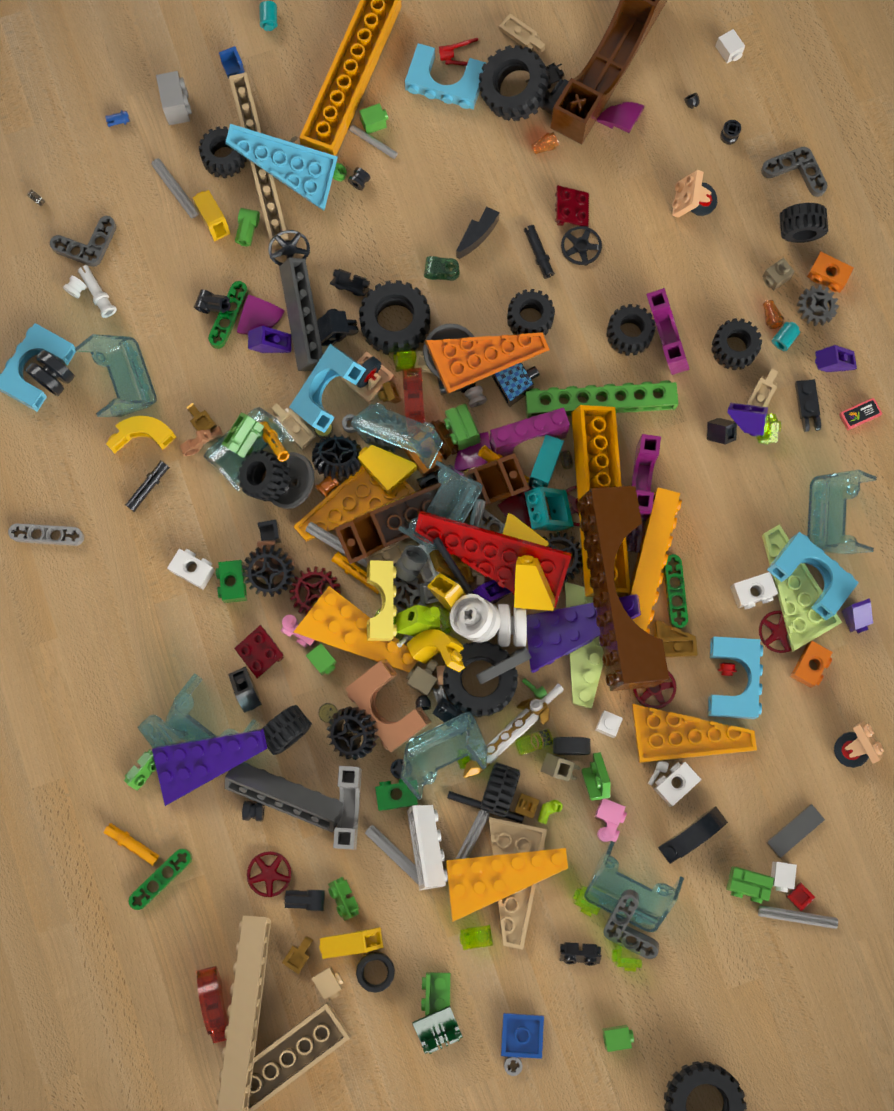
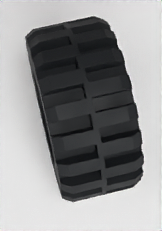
[478,45,551,121]
[359,280,431,356]
[443,641,518,717]
[664,1061,747,1111]

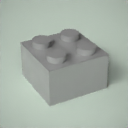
[156,71,192,126]

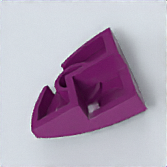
[597,102,645,133]
[237,294,285,335]
[454,432,491,472]

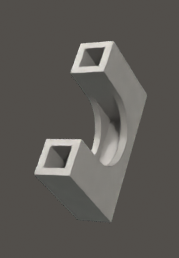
[333,766,362,850]

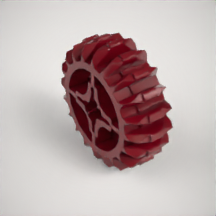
[289,566,341,616]

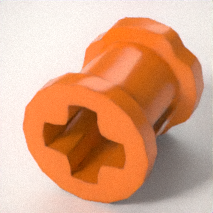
[315,476,340,498]

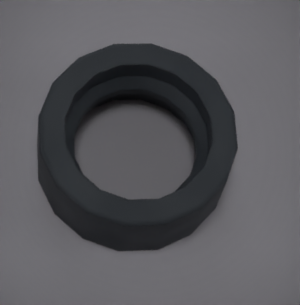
[553,737,591,755]
[356,952,395,993]

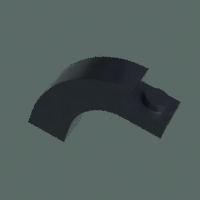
[658,806,728,864]

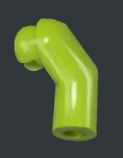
[537,800,563,824]

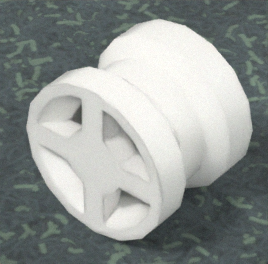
[63,275,87,299]

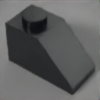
[228,666,262,713]

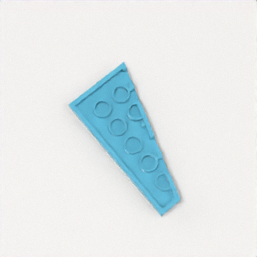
[225,124,338,211]

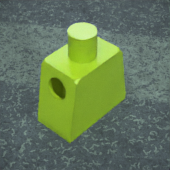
[396,605,440,637]

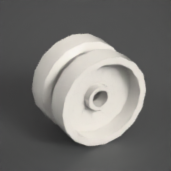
[450,594,501,643]
[496,604,527,647]

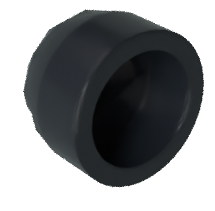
[684,93,700,109]
[415,695,431,711]

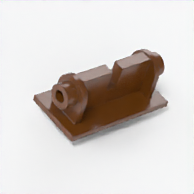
[426,420,459,460]

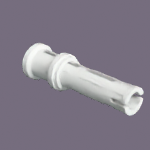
[78,265,117,318]

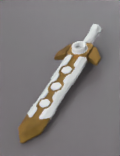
[463,684,564,778]

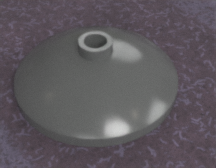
[423,324,474,378]
[271,452,314,509]

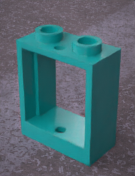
[528,435,564,489]
[525,487,574,532]

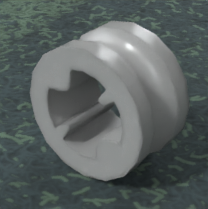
[342,414,359,433]
[432,685,447,704]
[504,1057,523,1076]

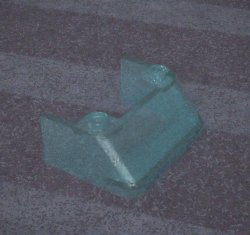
[75,334,157,417]
[351,403,443,469]
[203,407,294,491]
[398,461,482,549]
[807,470,877,554]
[166,673,260,742]
[401,712,488,800]
[584,841,684,932]

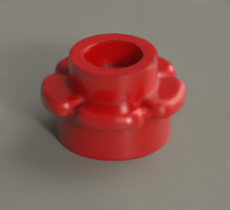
[718,662,737,676]

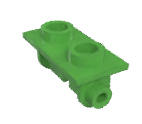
[124,749,157,791]
[328,877,359,921]

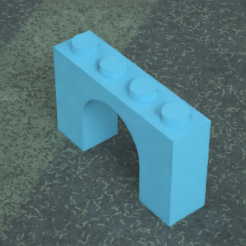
[405,43,487,110]
[0,323,77,412]
[289,344,366,433]
[767,532,859,620]
[708,636,763,719]

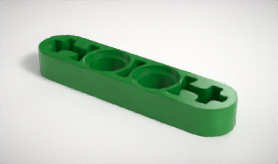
[208,281,248,349]
[664,554,688,629]
[128,849,192,910]

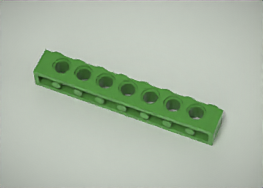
[525,380,679,418]

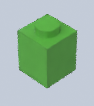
[359,103,389,134]
[306,643,337,675]
[602,1025,634,1052]

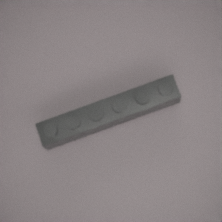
[279,258,323,371]
[225,762,344,833]

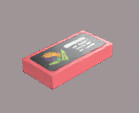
[839,398,882,431]

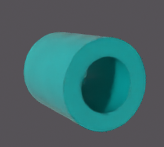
[259,1,278,31]
[772,322,800,351]

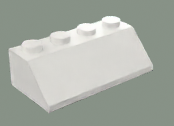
[407,805,448,891]

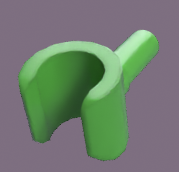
[522,678,547,699]

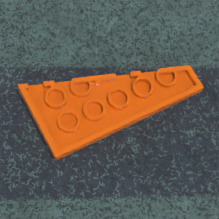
[425,332,550,394]

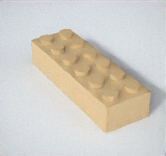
[248,1002,352,1111]

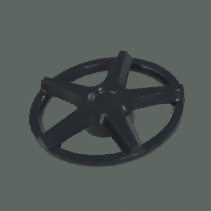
[561,226,602,266]
[268,230,310,266]

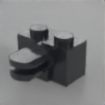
[317,309,359,346]

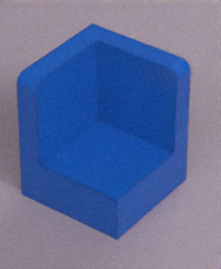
[219,46,245,79]

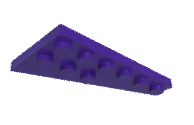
[526,594,641,673]
[152,729,267,806]

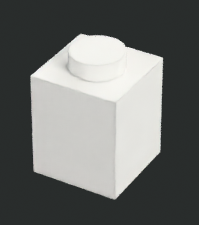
[715,29,745,63]
[595,710,623,738]
[771,862,797,892]

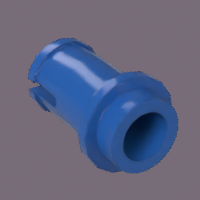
[105,110,130,127]

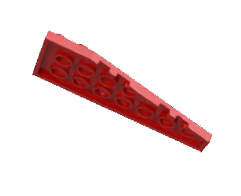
[415,511,572,608]

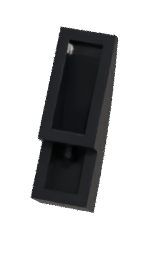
[456,207,500,259]

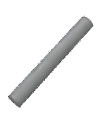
[349,125,398,159]

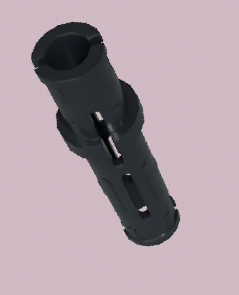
[524,225,555,279]
[125,460,170,512]

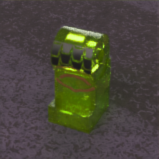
[515,729,553,756]

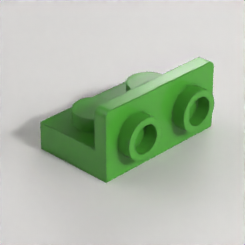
[582,752,611,801]
[421,972,451,1016]

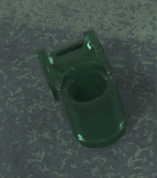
[424,256,460,281]

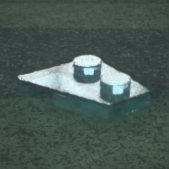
[137,714,188,748]

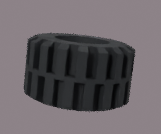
[199,126,247,178]
[780,203,828,243]
[507,289,555,335]
[606,304,656,356]
[711,318,762,370]
[238,450,290,501]
[262,705,312,755]
[480,762,520,818]

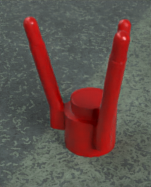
[439,38,478,66]

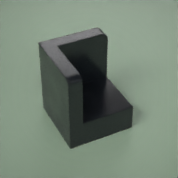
[707,418,737,445]
[257,520,282,546]

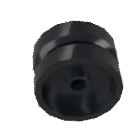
[25,350,75,397]

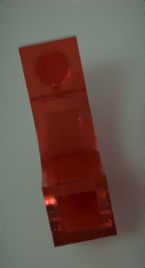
[403,368,426,435]
[197,966,229,1044]

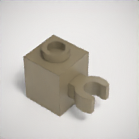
[762,257,795,291]
[406,659,438,697]
[541,753,580,782]

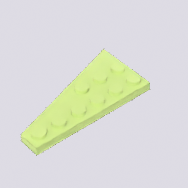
[762,524,842,652]
[564,582,604,709]

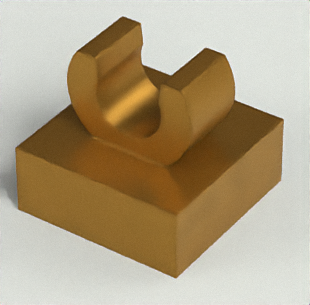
[377,381,402,404]
[514,793,540,819]

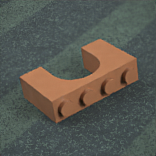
[345,659,432,752]

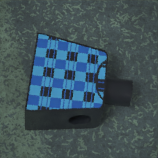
[492,363,540,407]

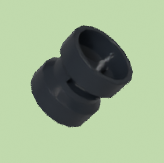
[720,120,741,145]
[242,801,265,822]

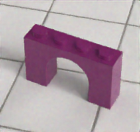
[646,288,690,375]
[490,407,570,457]
[631,434,661,522]

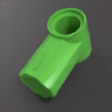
[235,208,260,247]

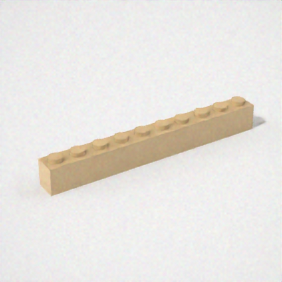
[229,72,289,250]
[216,916,271,1111]

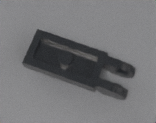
[795,379,822,432]

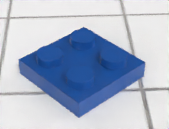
[501,1013,544,1059]

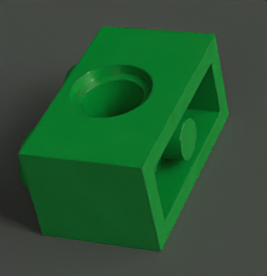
[216,560,247,603]
[375,778,418,811]

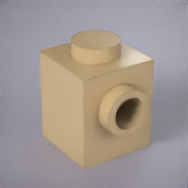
[312,966,344,1001]

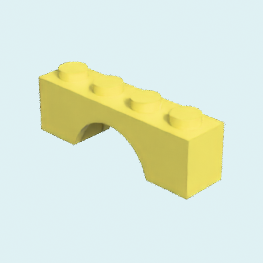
[367,560,397,641]

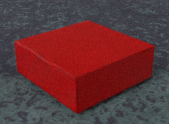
[786,882,815,911]

